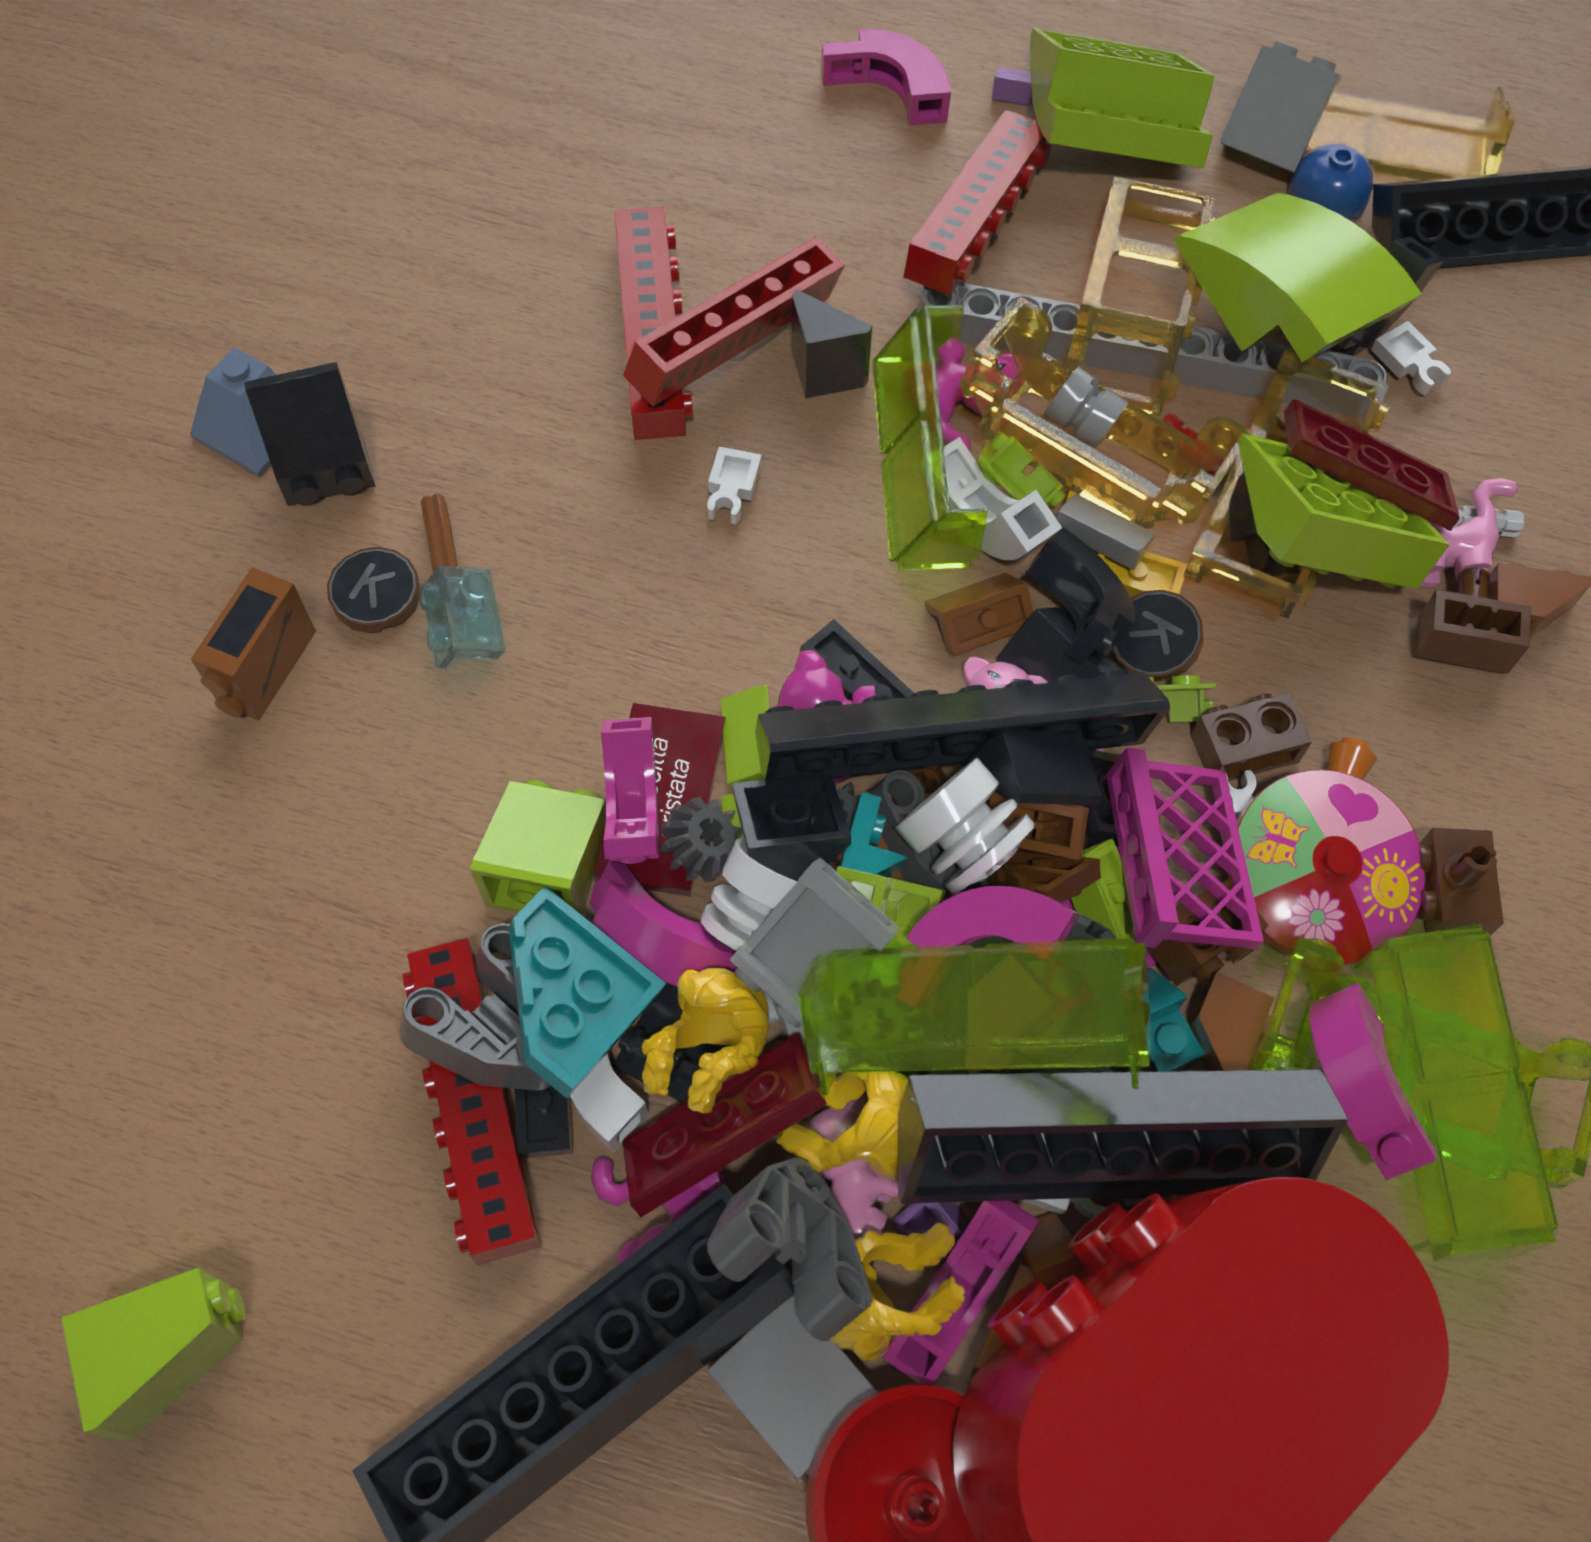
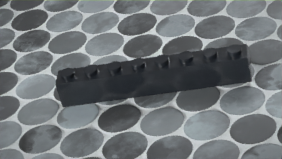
[1372,165,1591,267]
[755,669,1171,780]
[898,1069,1348,1204]
[352,1183,794,1542]

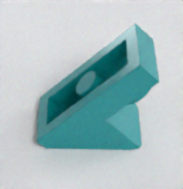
[839,792,907,877]
[1140,969,1205,1072]

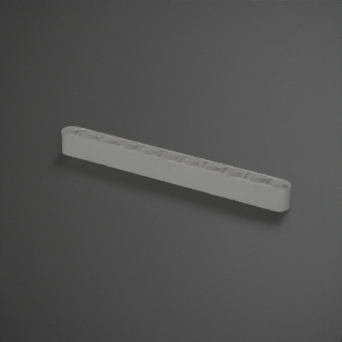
[918,282,1387,416]

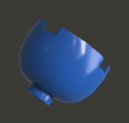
[1288,143,1373,221]

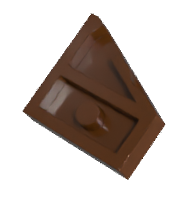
[987,848,1101,903]

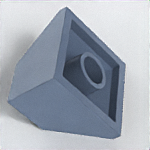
[190,347,277,478]

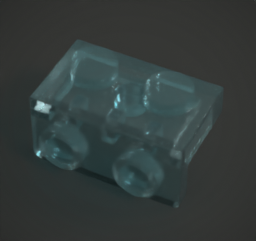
[420,565,505,668]

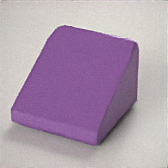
[992,67,1032,105]
[890,1202,970,1241]

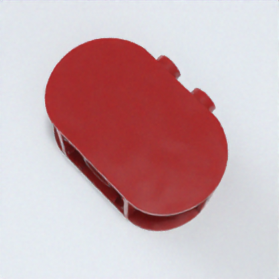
[953,1177,1449,1542]

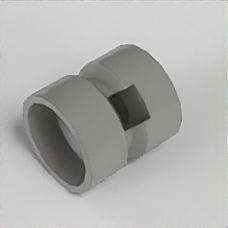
[1044,366,1129,451]

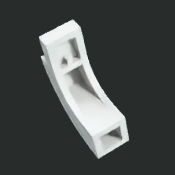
[920,437,1062,560]
[570,1048,649,1154]

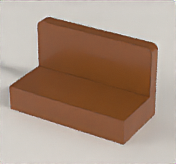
[925,573,1033,656]

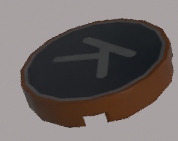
[327,547,421,633]
[1112,590,1204,682]

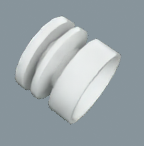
[895,758,1035,895]
[701,838,798,951]

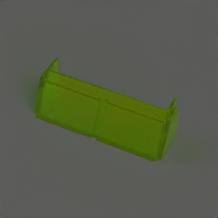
[872,305,988,570]
[1353,924,1558,1261]
[798,938,1151,1095]

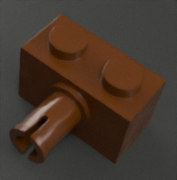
[1415,567,1531,674]
[1418,828,1504,941]

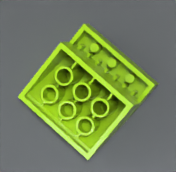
[1030,28,1215,168]
[1173,193,1422,363]

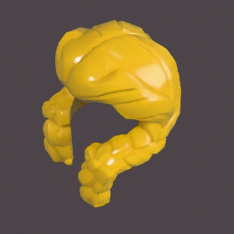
[642,968,770,1113]
[777,1062,908,1182]
[830,1222,965,1361]

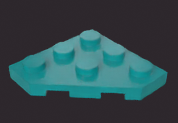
[508,886,666,1099]

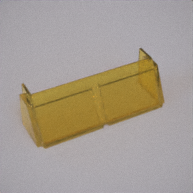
[1303,87,1515,180]

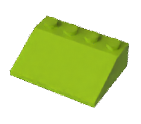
[1238,433,1450,589]

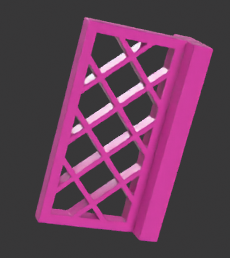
[1106,747,1264,949]

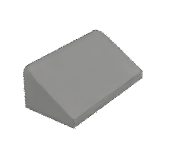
[1056,493,1156,570]

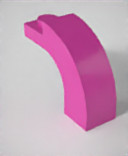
[821,29,951,126]
[601,717,659,864]
[589,862,738,986]
[897,886,1081,1008]
[1309,983,1437,1180]
[882,1201,1039,1386]

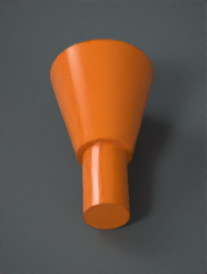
[1328,737,1377,780]

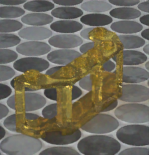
[1060,176,1218,416]
[960,297,1253,529]
[1183,347,1389,619]

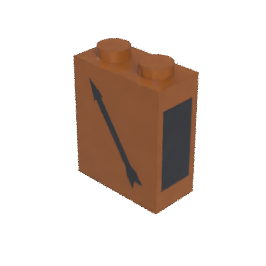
[191,567,316,721]

